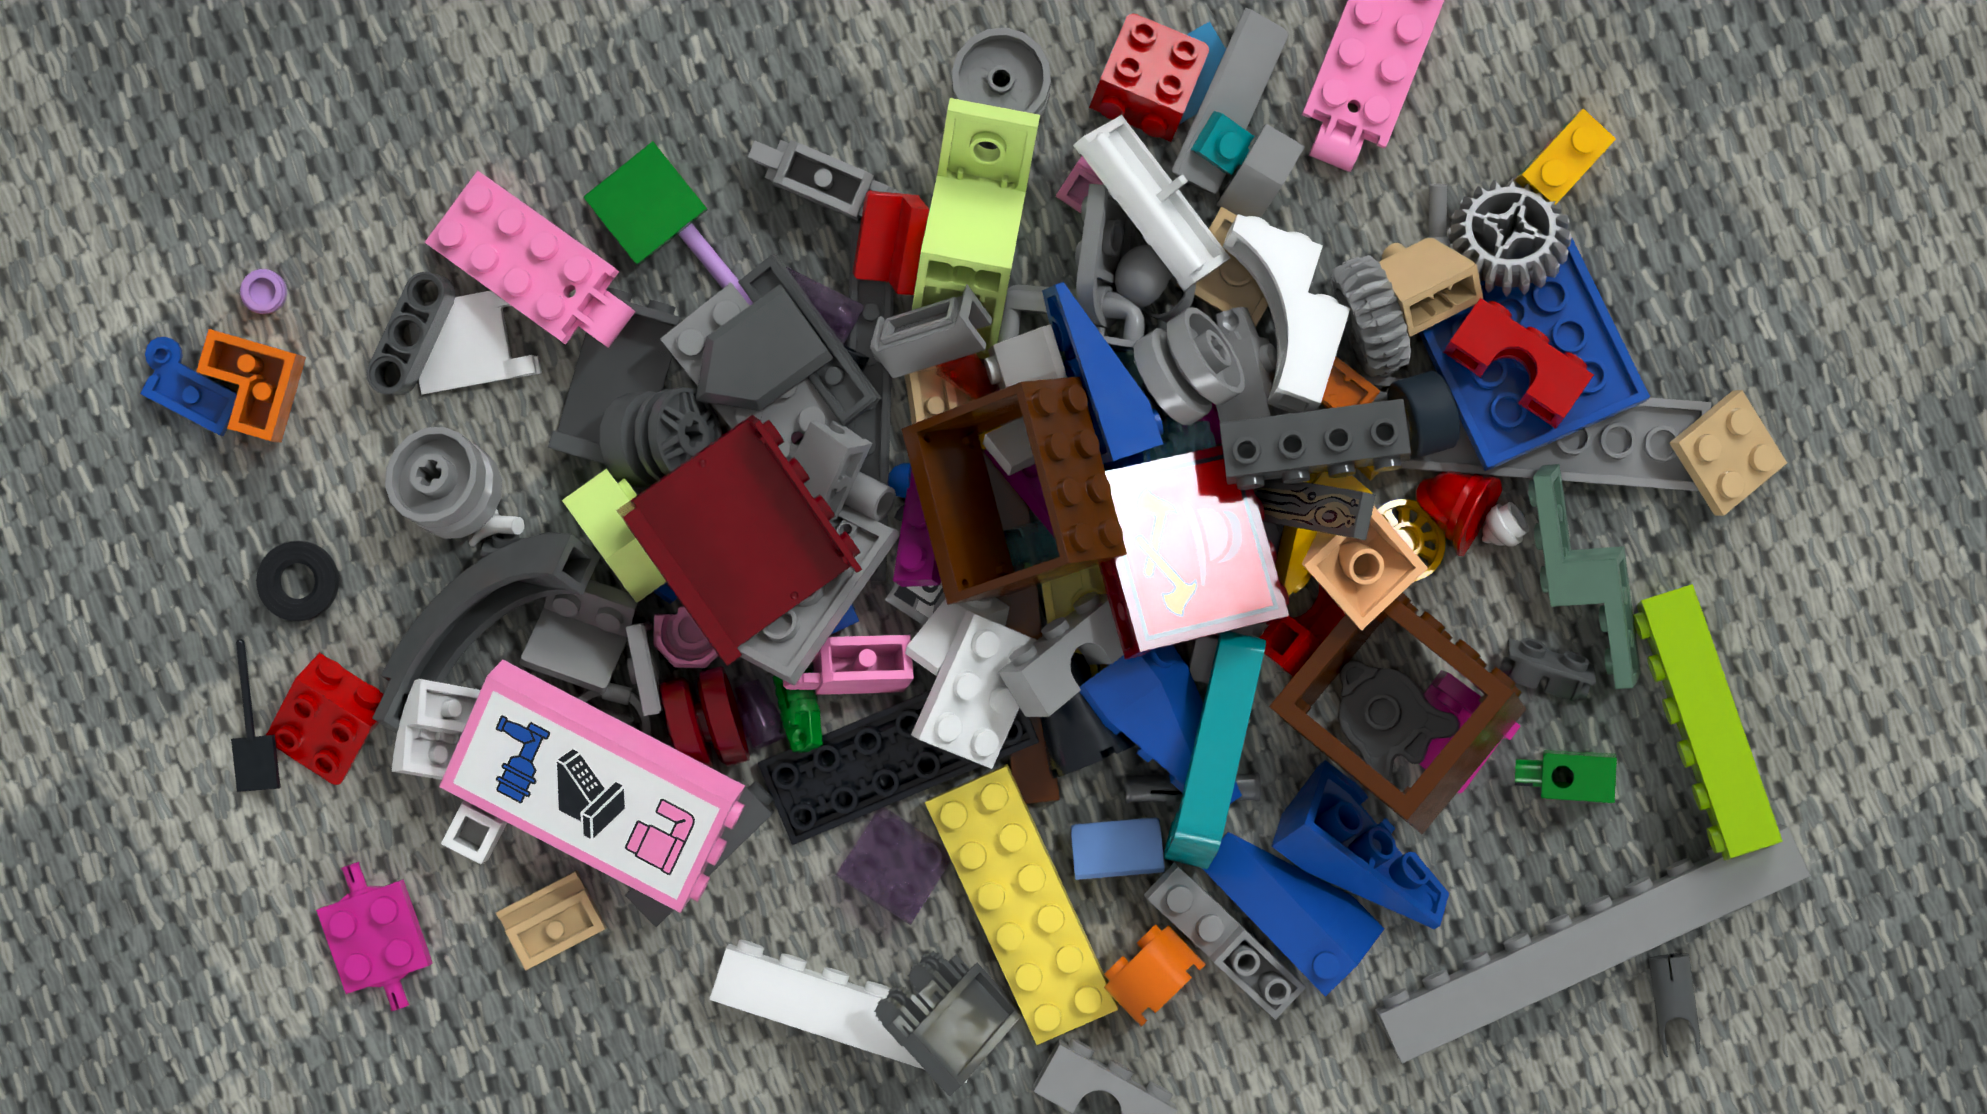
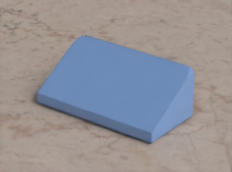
[1071,817,1165,880]

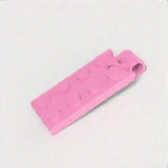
[1302,0,1444,172]
[425,170,635,348]

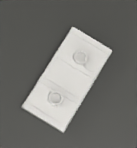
[1073,115,1230,291]

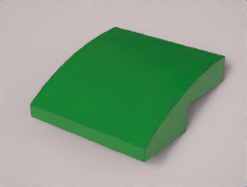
[584,141,708,266]

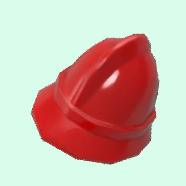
[1416,471,1502,556]

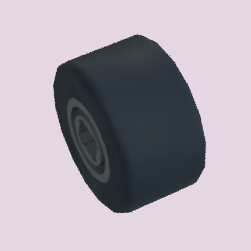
[1387,371,1460,459]

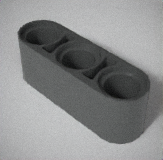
[367,272,456,396]

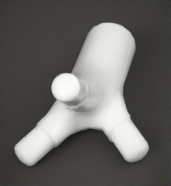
[469,509,524,547]

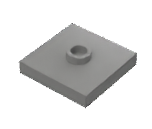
[626,621,665,716]

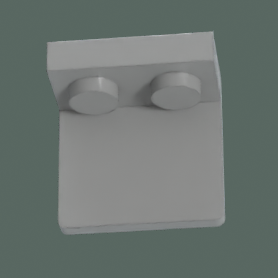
[520,579,640,694]

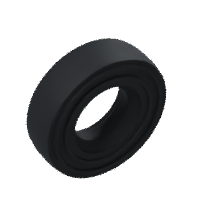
[256,541,339,621]

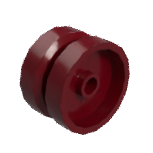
[661,666,750,768]

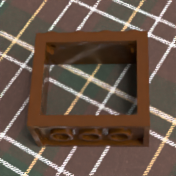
[901,377,1127,605]
[1269,592,1526,834]

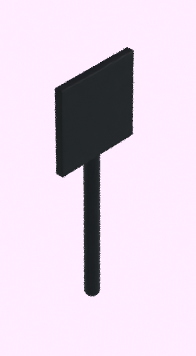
[231,639,281,792]

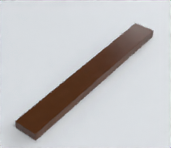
[982,449,1060,804]

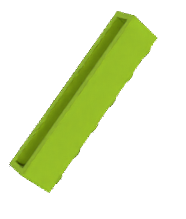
[1633,584,1783,861]

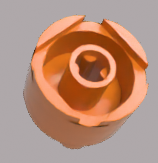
[1104,924,1206,1027]

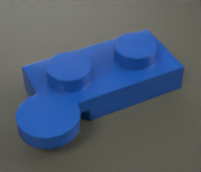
[140,337,237,436]

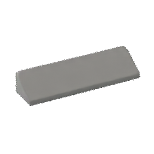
[1172,8,1289,194]

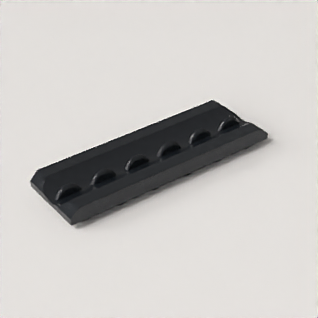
[758,690,1039,845]

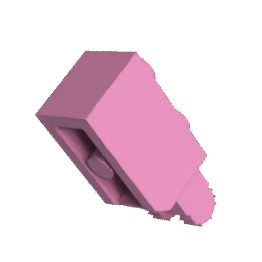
[783,635,914,695]

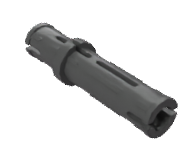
[1124,771,1261,806]

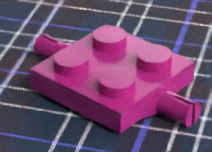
[316,862,433,1011]

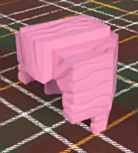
[653,606,719,668]

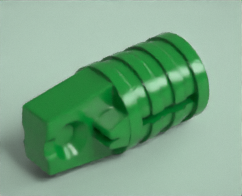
[772,668,823,753]

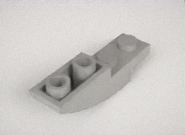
[1144,862,1306,1020]

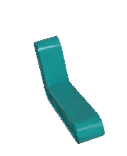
[1164,631,1266,869]

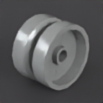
[952,27,1051,118]
[1134,307,1245,425]
[385,427,502,539]

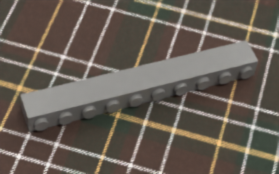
[1375,824,1811,1064]

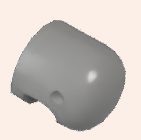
[1115,244,1196,323]

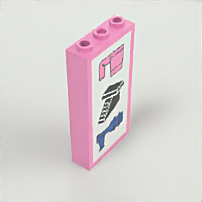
[439,660,745,913]

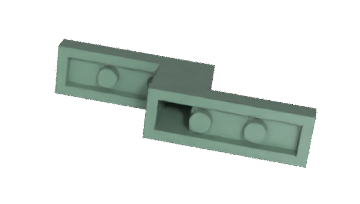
[1528,464,1641,689]

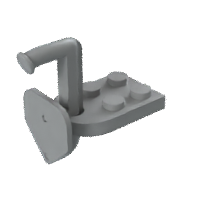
[998,184,1145,352]

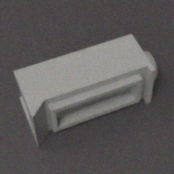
[870,285,992,378]

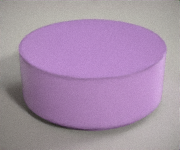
[240,269,287,315]

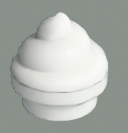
[1482,502,1529,547]

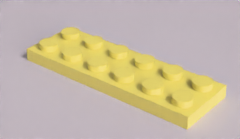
[925,764,1119,1045]

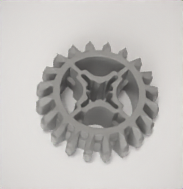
[1448,178,1571,297]
[1331,255,1412,377]

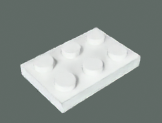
[911,610,1037,769]

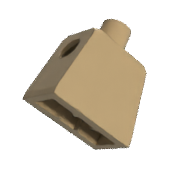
[1379,238,1484,337]

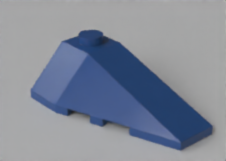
[1042,282,1163,464]
[1079,645,1242,804]
[1271,760,1449,929]
[1202,832,1384,997]

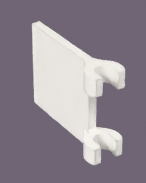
[409,290,542,395]

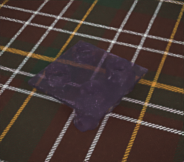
[835,807,951,925]

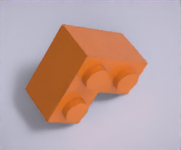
[196,329,306,443]

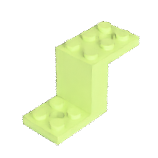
[912,98,1040,359]

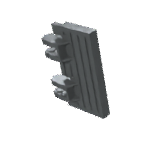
[874,951,1023,1096]

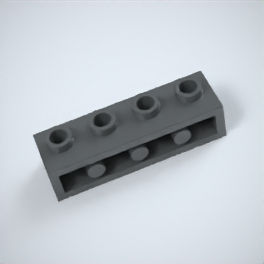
[1220,399,1411,490]

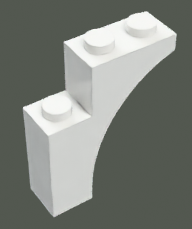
[1223,214,1350,413]

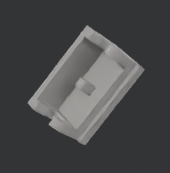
[794,421,872,521]

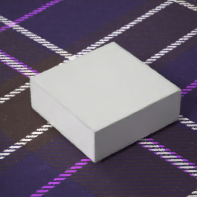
[983,418,1035,476]

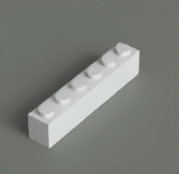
[709,940,968,1083]

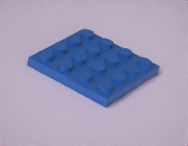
[1419,238,1650,471]

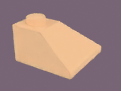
[1302,506,1428,631]

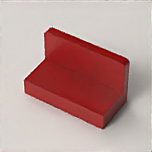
[852,191,929,295]

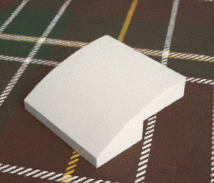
[392,679,481,780]

